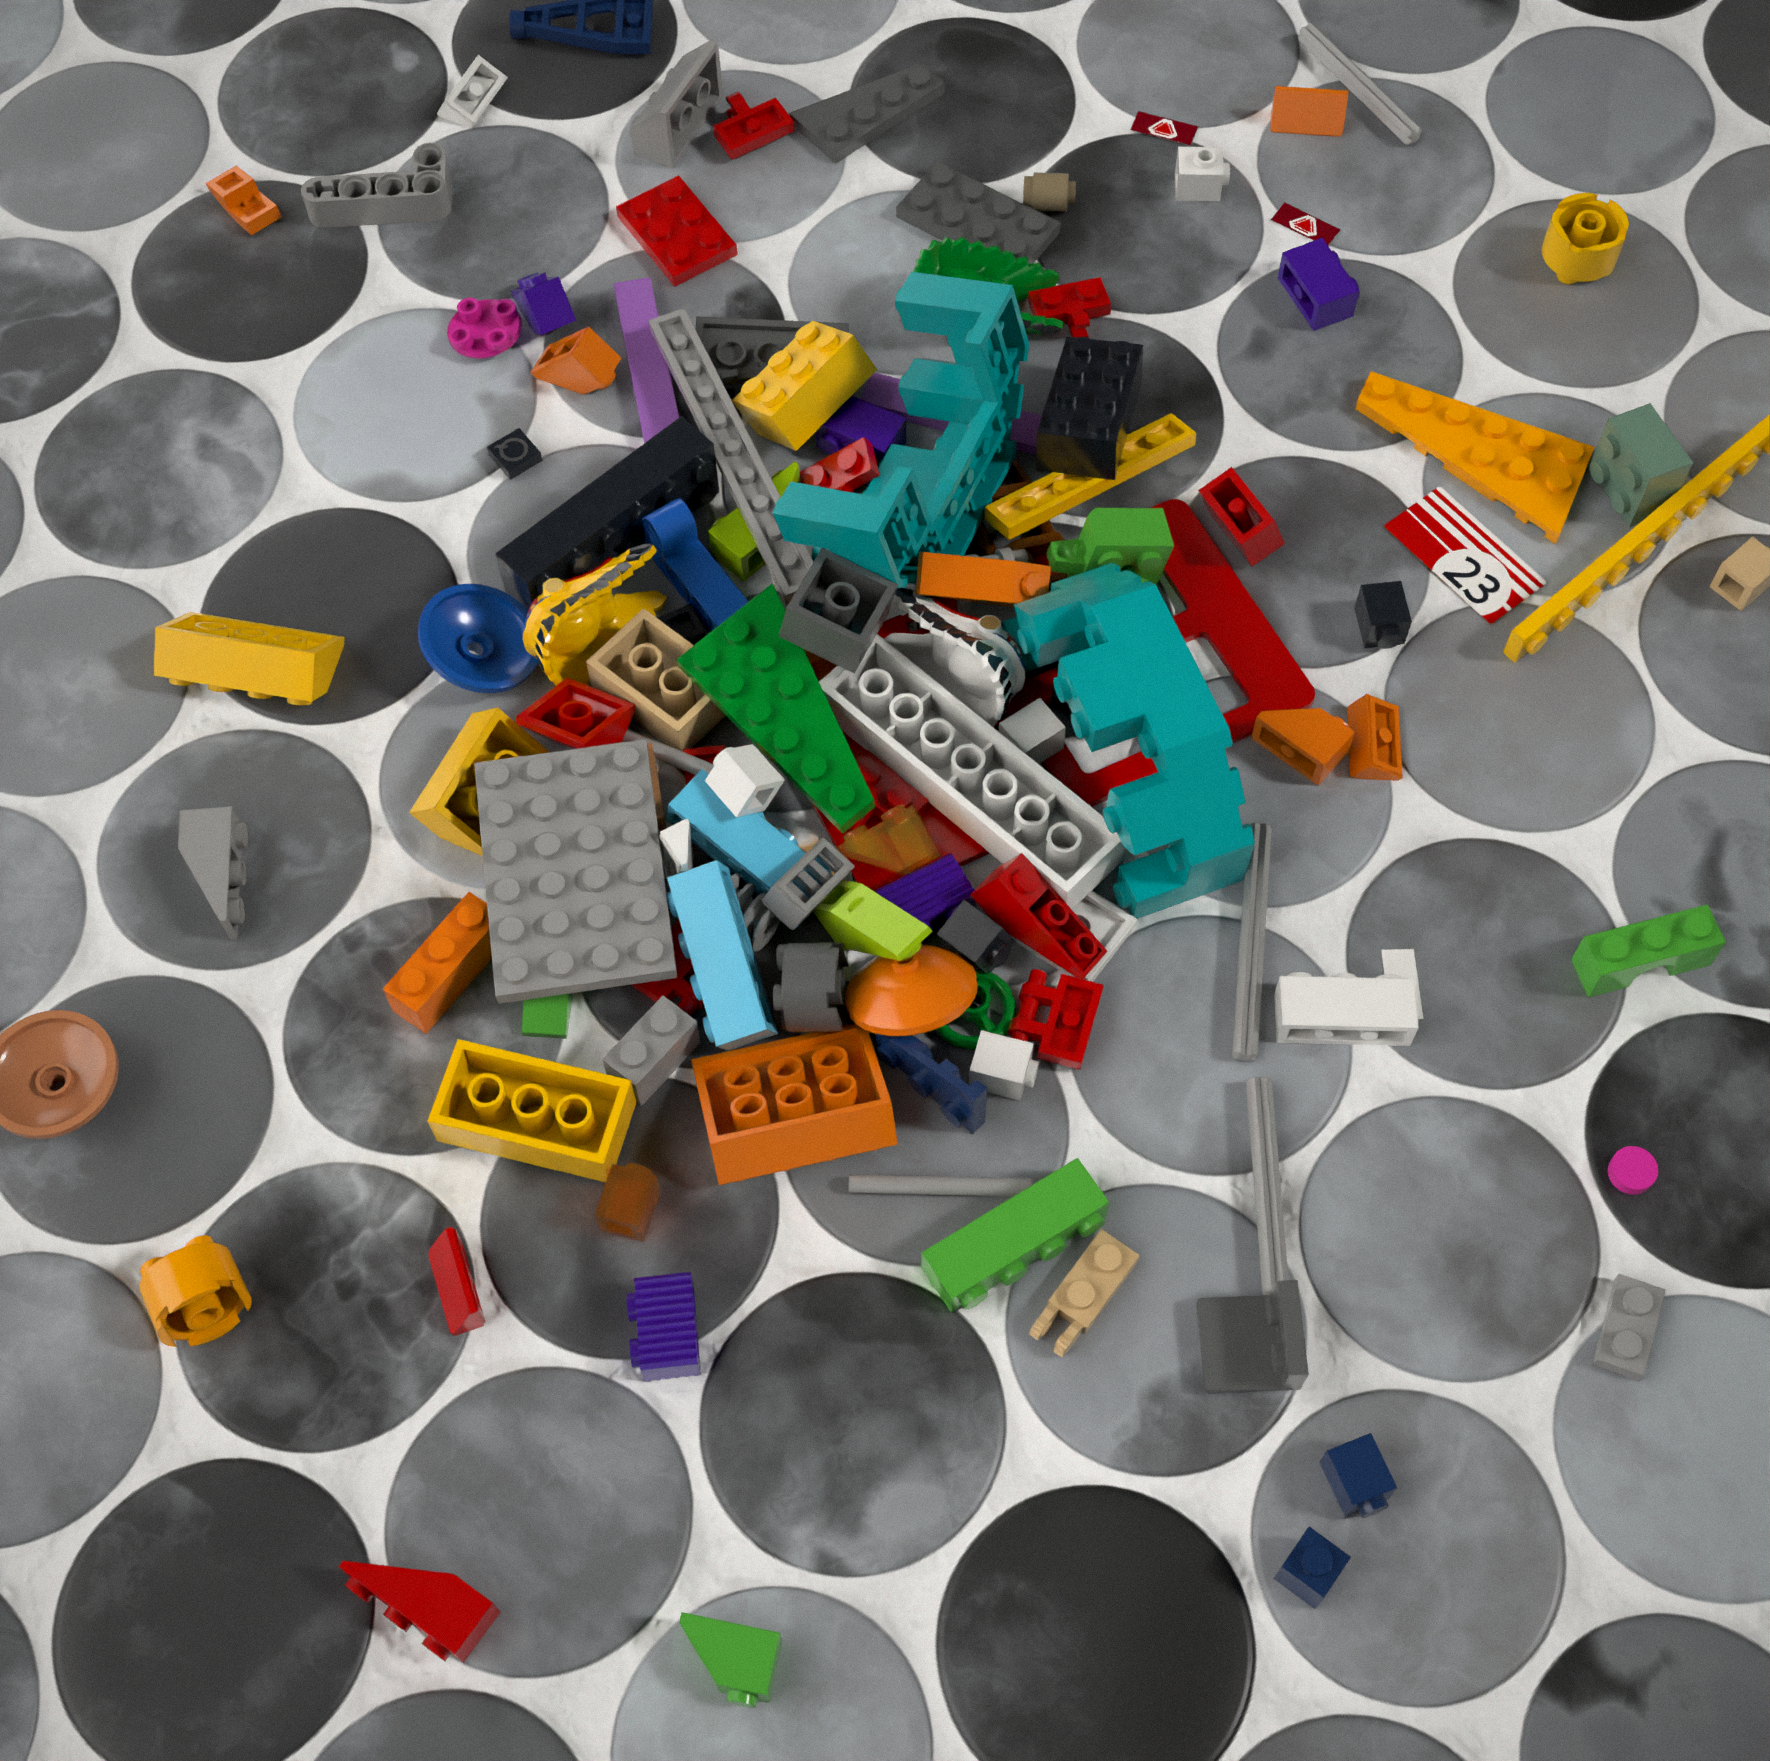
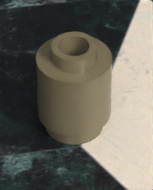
[1023,172,1076,212]

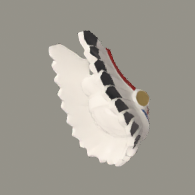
[884,588,1025,728]

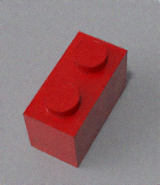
[1198,467,1285,567]

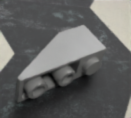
[178,806,248,941]

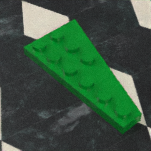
[676,583,875,834]

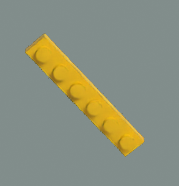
[984,413,1197,540]

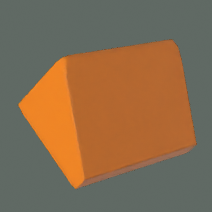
[1270,86,1348,137]
[1347,694,1403,781]

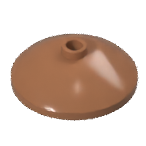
[0,1010,119,1139]

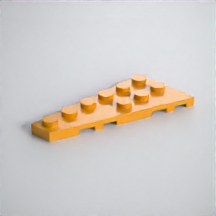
[1355,371,1594,544]

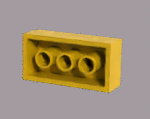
[427,1039,637,1183]

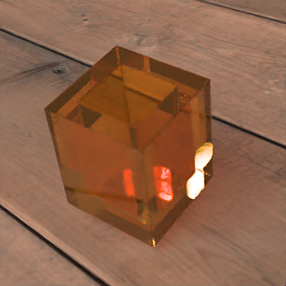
[595,1163,661,1242]

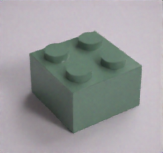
[1588,403,1693,527]

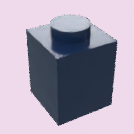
[1319,1433,1397,1518]
[1273,1526,1351,1609]

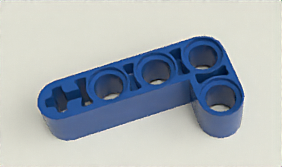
[642,498,749,632]

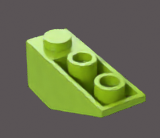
[708,461,800,582]
[813,880,932,961]

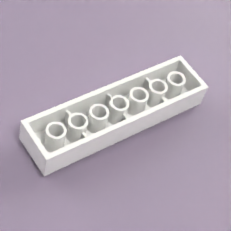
[819,634,1125,910]

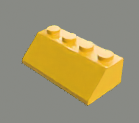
[154,612,345,705]

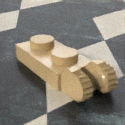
[1029,1229,1140,1358]

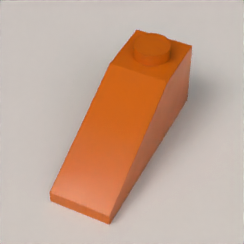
[915,552,1051,608]

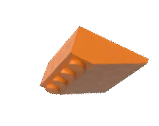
[691,1023,898,1185]

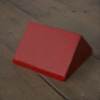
[516,678,635,749]

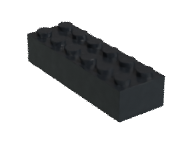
[495,416,720,610]

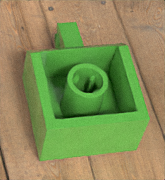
[1047,508,1174,585]

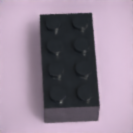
[1036,337,1143,480]

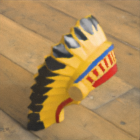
[523,544,667,686]

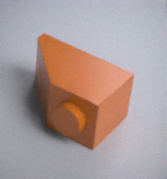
[530,326,622,395]
[1251,708,1355,786]

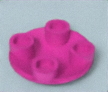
[447,297,522,358]

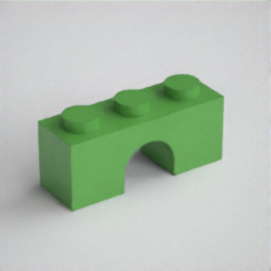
[1571,904,1726,998]

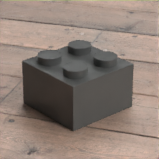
[779,548,898,674]

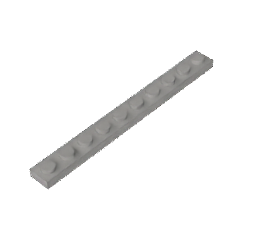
[648,308,813,606]

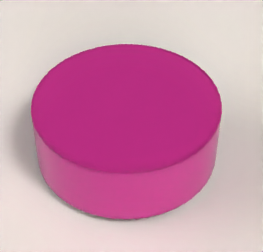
[1608,1146,1658,1195]

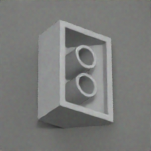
[630,39,723,168]

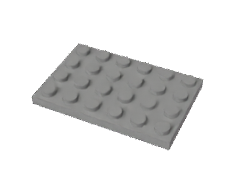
[474,739,678,1004]

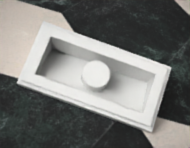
[437,55,508,128]
[659,819,694,878]

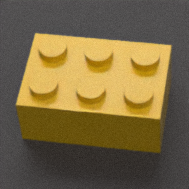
[732,320,877,451]

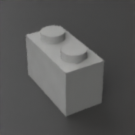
[602,995,701,1106]

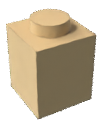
[1709,536,1770,611]

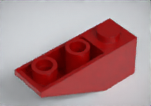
[970,853,1108,980]
[338,1560,501,1663]

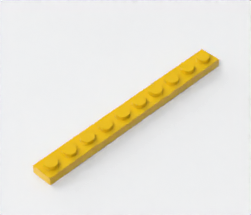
[1503,414,1770,663]

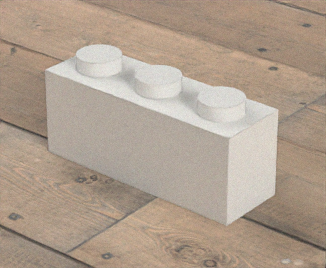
[1274,972,1419,1046]

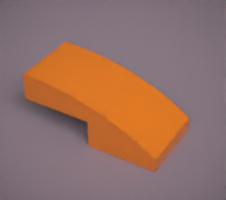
[206,165,282,236]

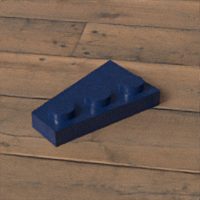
[876,1034,987,1134]

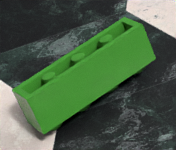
[921,1158,1109,1313]

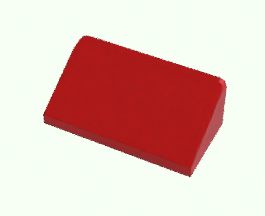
[428,1227,486,1336]

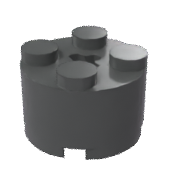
[773,942,850,1032]

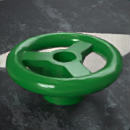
[935,968,1017,1050]

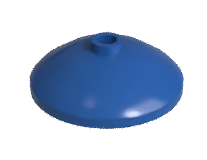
[417,584,538,693]

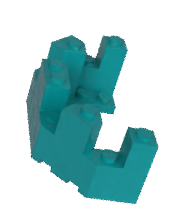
[772,272,1029,588]
[1002,563,1255,919]

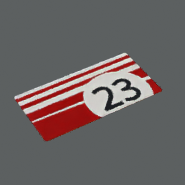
[1384,487,1546,624]

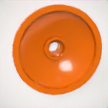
[845,945,978,1036]

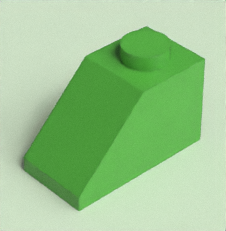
[679,1612,783,1708]

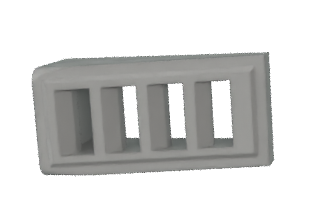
[762,837,855,930]

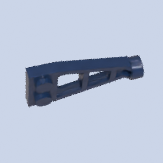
[510,0,654,54]

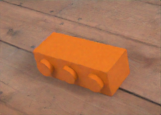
[383,892,492,1034]

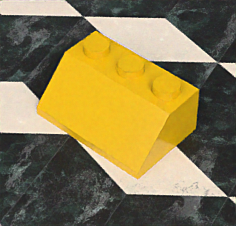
[409,707,549,856]

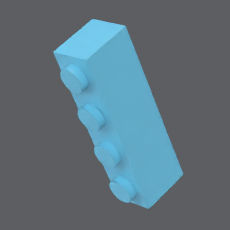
[666,769,833,928]
[666,860,778,1051]

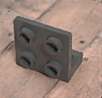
[1196,1280,1309,1393]

